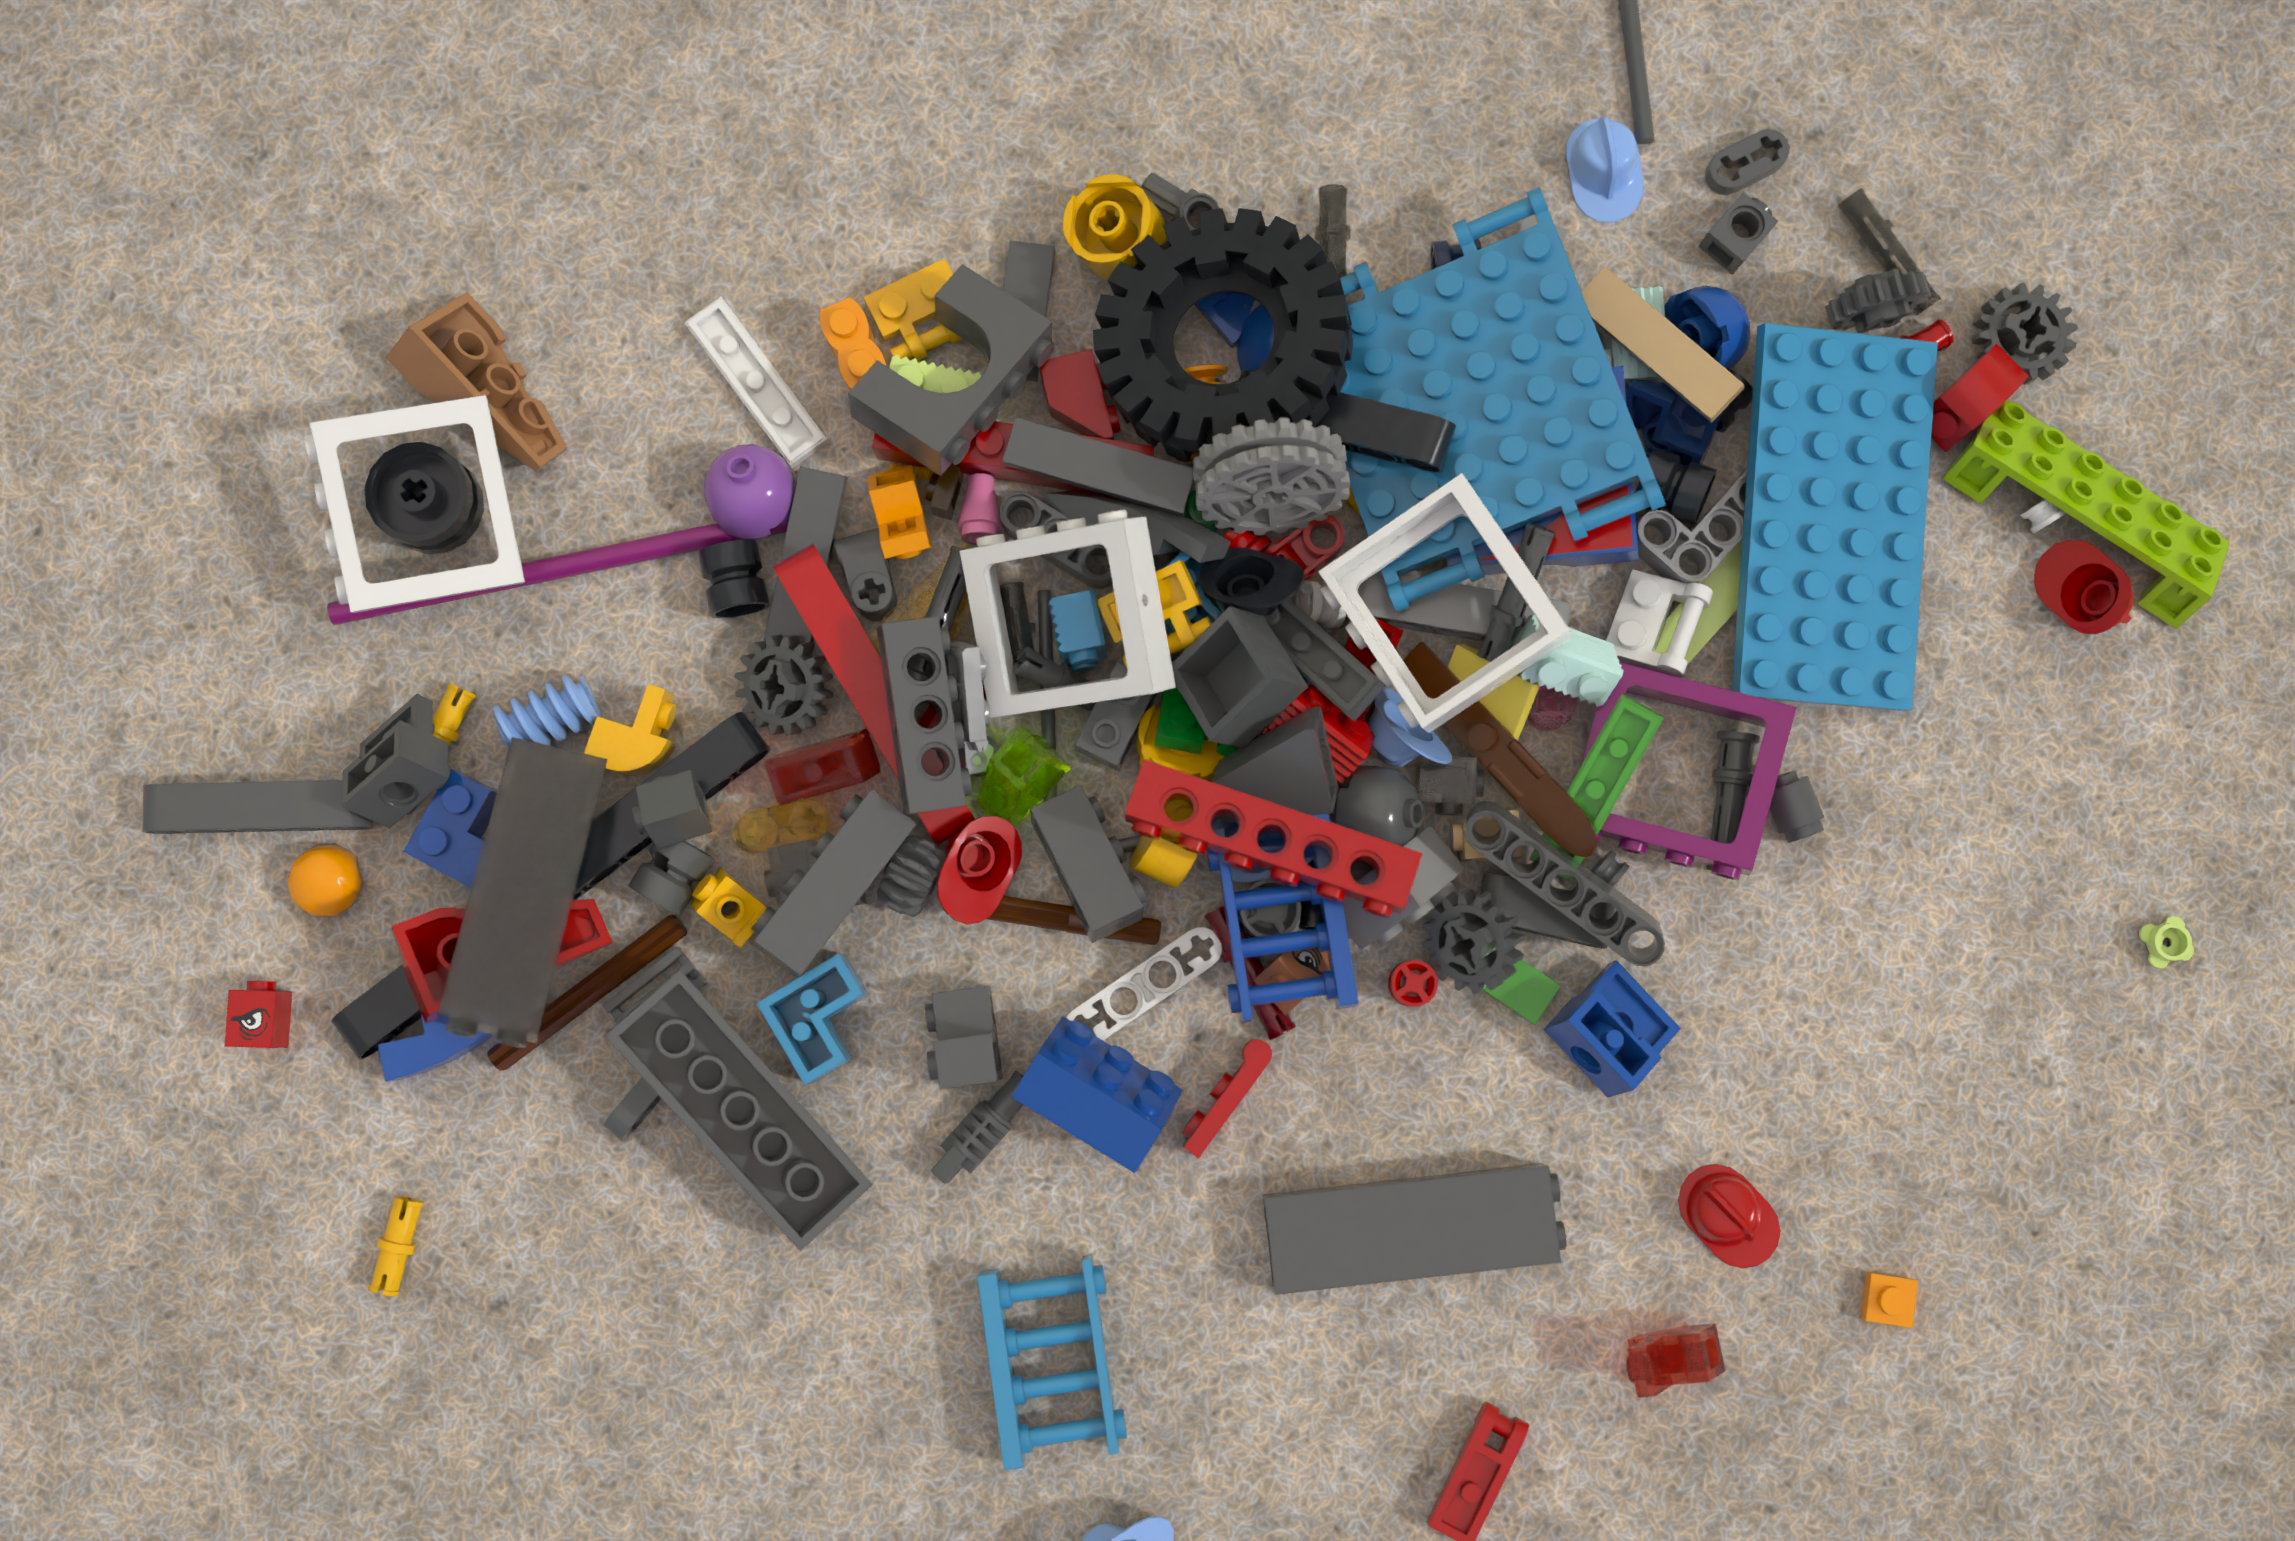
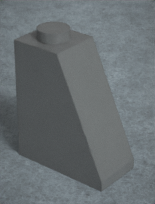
[1208,706,1339,824]

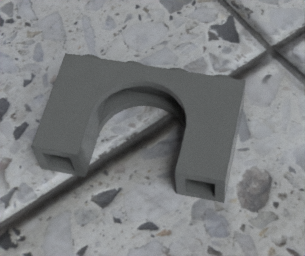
[848,264,1054,476]

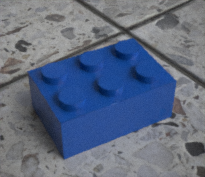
[1011,1016,1183,1173]

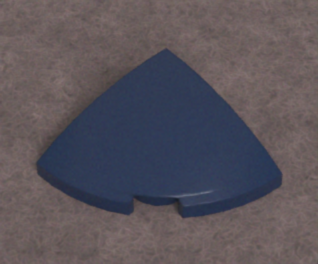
[1626,380,1724,466]

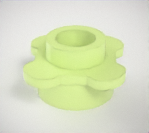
[2139,916,2194,969]

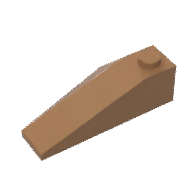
[386,292,568,472]

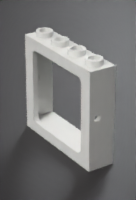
[304,395,525,613]
[1318,473,1573,733]
[960,510,1176,718]

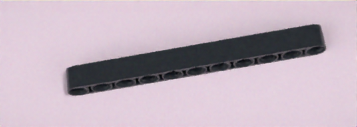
[331,712,770,1060]

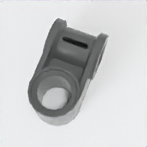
[834,528,897,622]

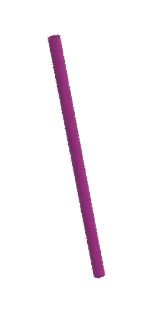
[327,522,788,625]

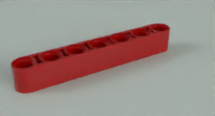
[773,544,975,845]

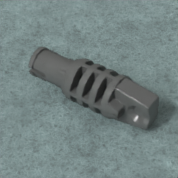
[931,1070,1023,1184]

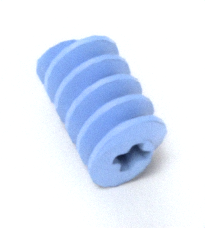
[493,674,601,756]

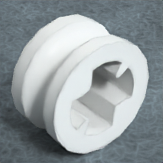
[2020,499,2066,534]

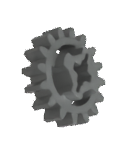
[1825,269,1932,333]
[1972,283,2078,385]
[735,634,833,736]
[1422,889,1525,994]

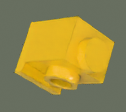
[690,868,767,948]

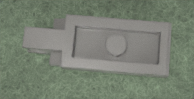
[944,641,994,774]

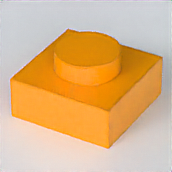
[1861,1272,1918,1328]

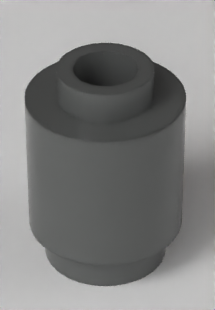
[1769,770,1824,843]

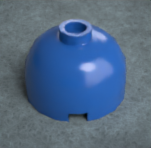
[1664,285,1751,370]

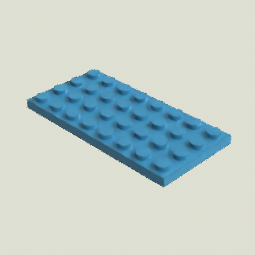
[1732,323,1938,711]

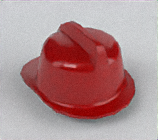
[2034,539,2134,635]
[937,816,1022,924]
[1678,1164,1781,1268]

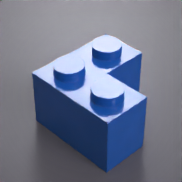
[403,769,522,897]

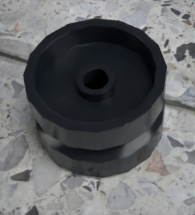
[364,442,484,554]

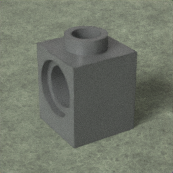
[1698,192,1778,275]

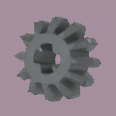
[877,835,946,917]

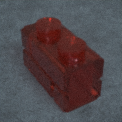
[765,728,881,806]

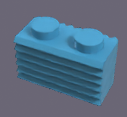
[1048,590,1107,672]

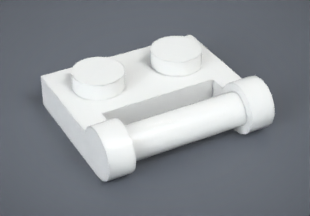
[1606,569,1713,678]

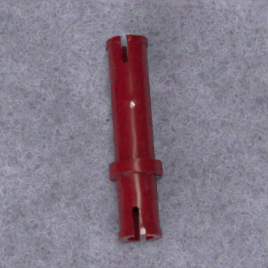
[1204,905,1296,1040]

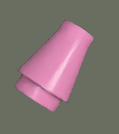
[957,473,1003,545]

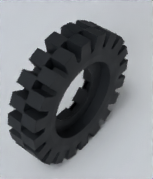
[1093,208,1353,462]

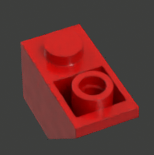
[1039,349,1121,440]

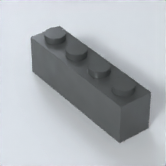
[751,789,917,978]

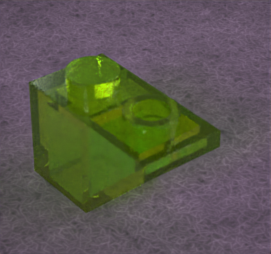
[976,726,1072,828]

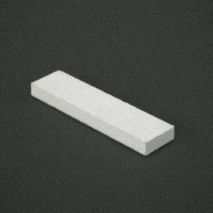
[684,296,828,468]

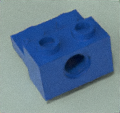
[1543,960,1681,1098]

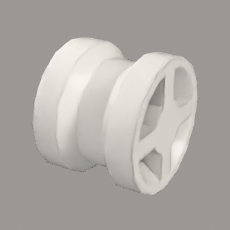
[1295,580,1346,630]

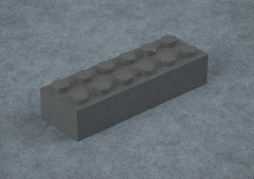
[605,970,873,1252]

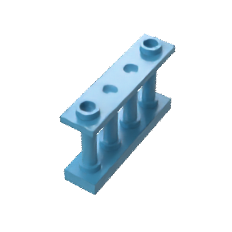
[977,1255,1127,1471]

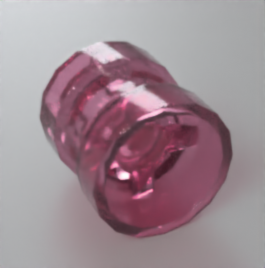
[1527,685,1577,732]

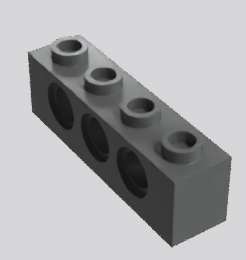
[876,616,972,815]

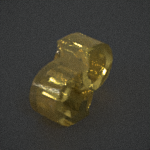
[733,799,830,854]

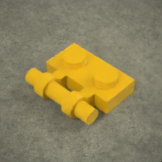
[863,258,963,361]
[1096,560,1212,669]

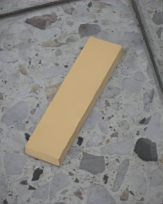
[1581,267,1744,423]

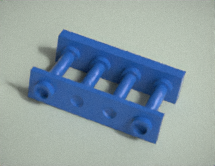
[1207,813,1359,1023]

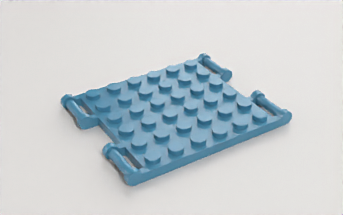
[1340,187,1666,612]

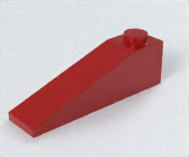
[391,899,612,1024]

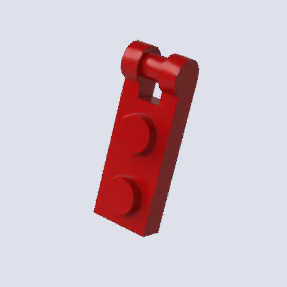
[1181,1039,1272,1159]
[1426,1401,1529,1541]

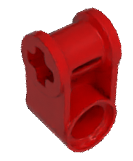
[1263,515,1344,581]

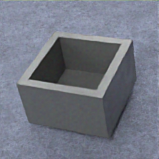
[1172,606,1308,748]

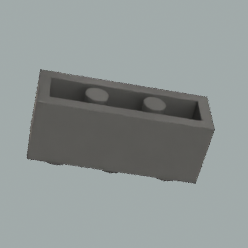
[1030,785,1147,943]

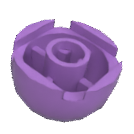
[704,444,797,539]

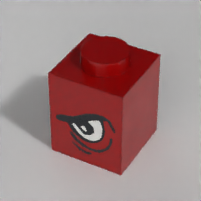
[224,981,292,1048]

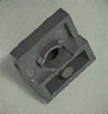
[341,694,450,828]

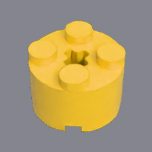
[1063,174,1166,281]

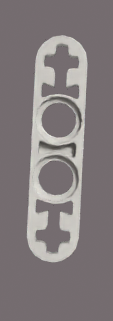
[1067,927,1222,1041]

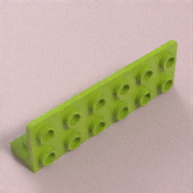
[1942,400,2230,629]

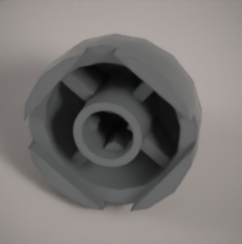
[1335,765,1424,846]

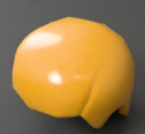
[287,843,363,917]

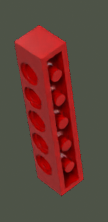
[1125,759,1423,918]

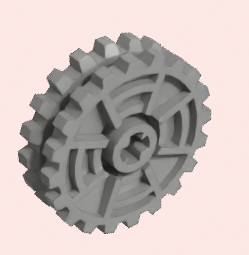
[1193,418,1351,535]

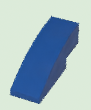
[378,995,528,1082]

